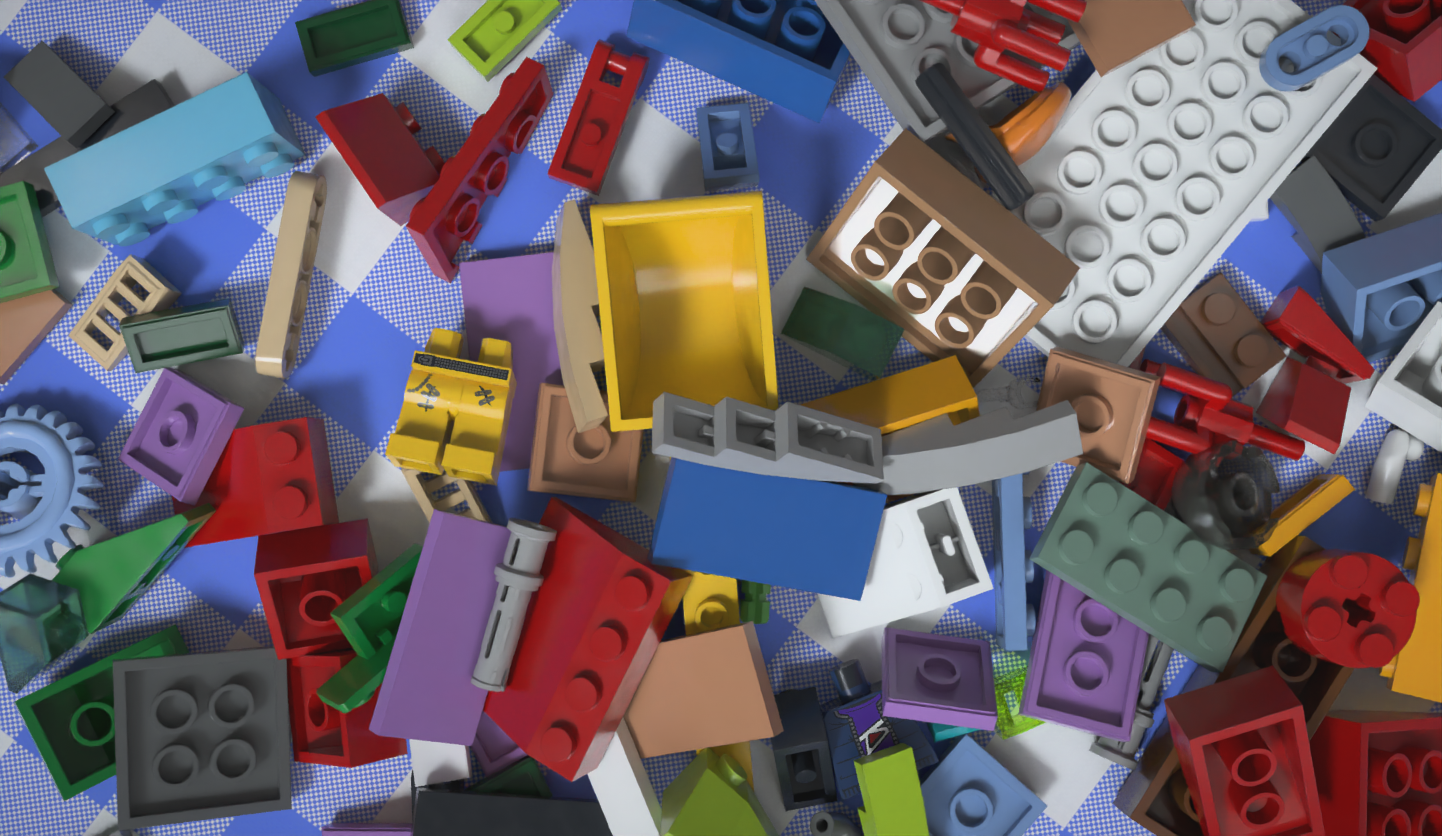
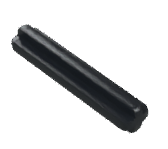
[915,63,1034,211]

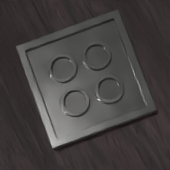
[112,646,292,831]

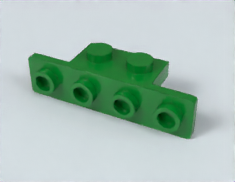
[316,543,423,713]

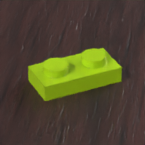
[447,0,562,82]

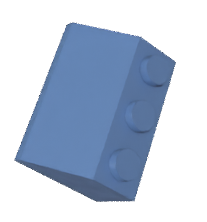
[1321,213,1442,363]

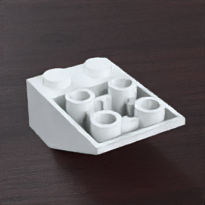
[817,487,994,638]

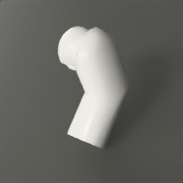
[1365,428,1424,504]

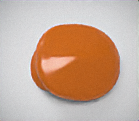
[944,82,1071,184]

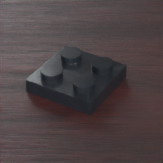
[1301,74,1442,222]

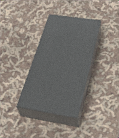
[4,41,115,149]

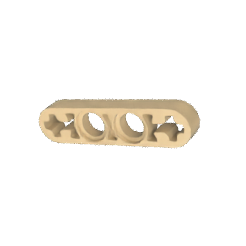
[255,171,327,379]

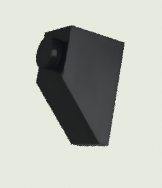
[770,687,838,811]

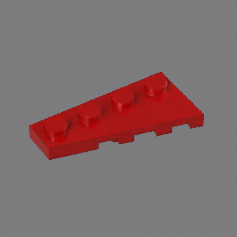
[406,57,554,284]

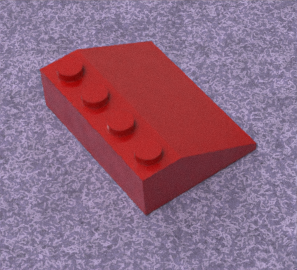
[483,497,693,782]
[1309,710,1442,836]

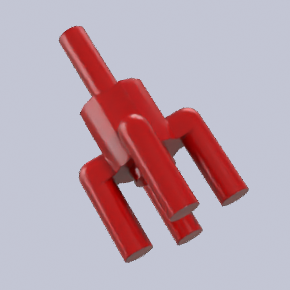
[920,0,1087,93]
[1139,359,1305,461]

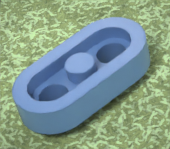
[1259,5,1369,92]

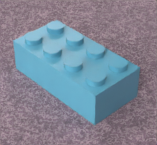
[44,72,306,246]

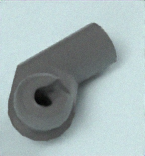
[810,811,864,836]

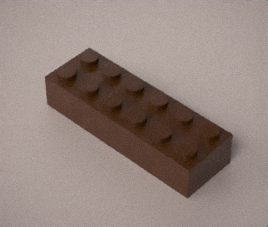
[1112,536,1355,836]

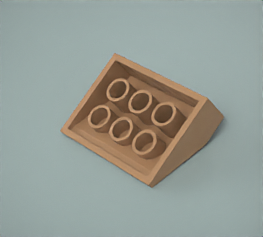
[806,128,1080,388]

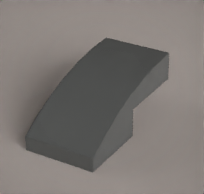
[1270,155,1366,274]

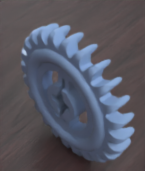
[0,403,104,578]

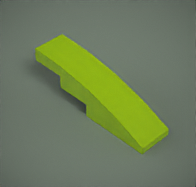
[853,743,929,836]

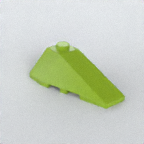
[660,748,779,836]

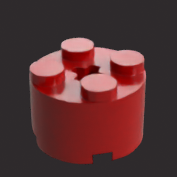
[1276,549,1420,668]

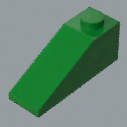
[45,503,216,634]

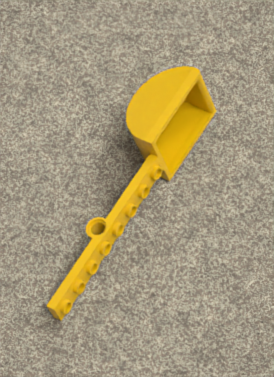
[590,191,779,792]

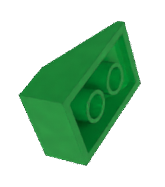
[14,624,190,801]

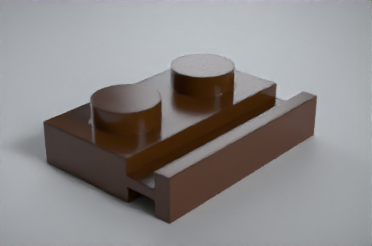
[1160,273,1287,399]

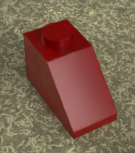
[1255,355,1351,455]

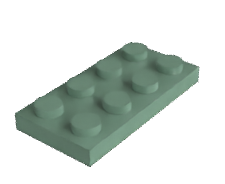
[1029,462,1267,672]

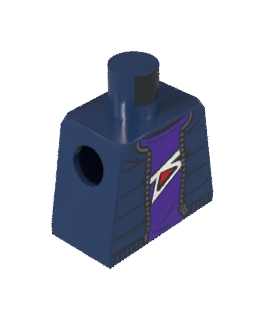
[820,659,939,800]

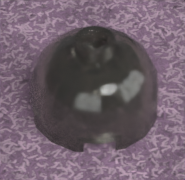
[1171,440,1280,550]

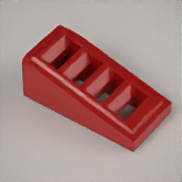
[1261,285,1375,384]

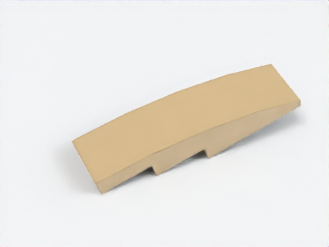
[552,200,608,433]

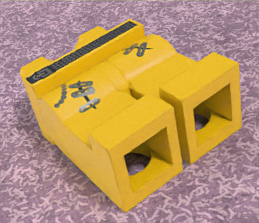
[385,328,517,486]

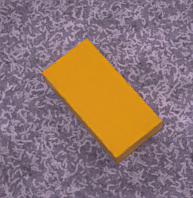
[1240,474,1355,557]

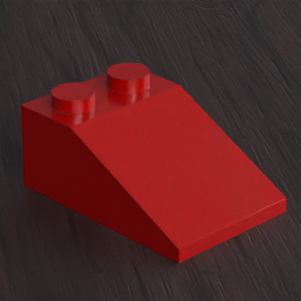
[172,417,339,548]
[1164,666,1325,836]

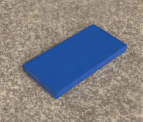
[647,457,887,601]

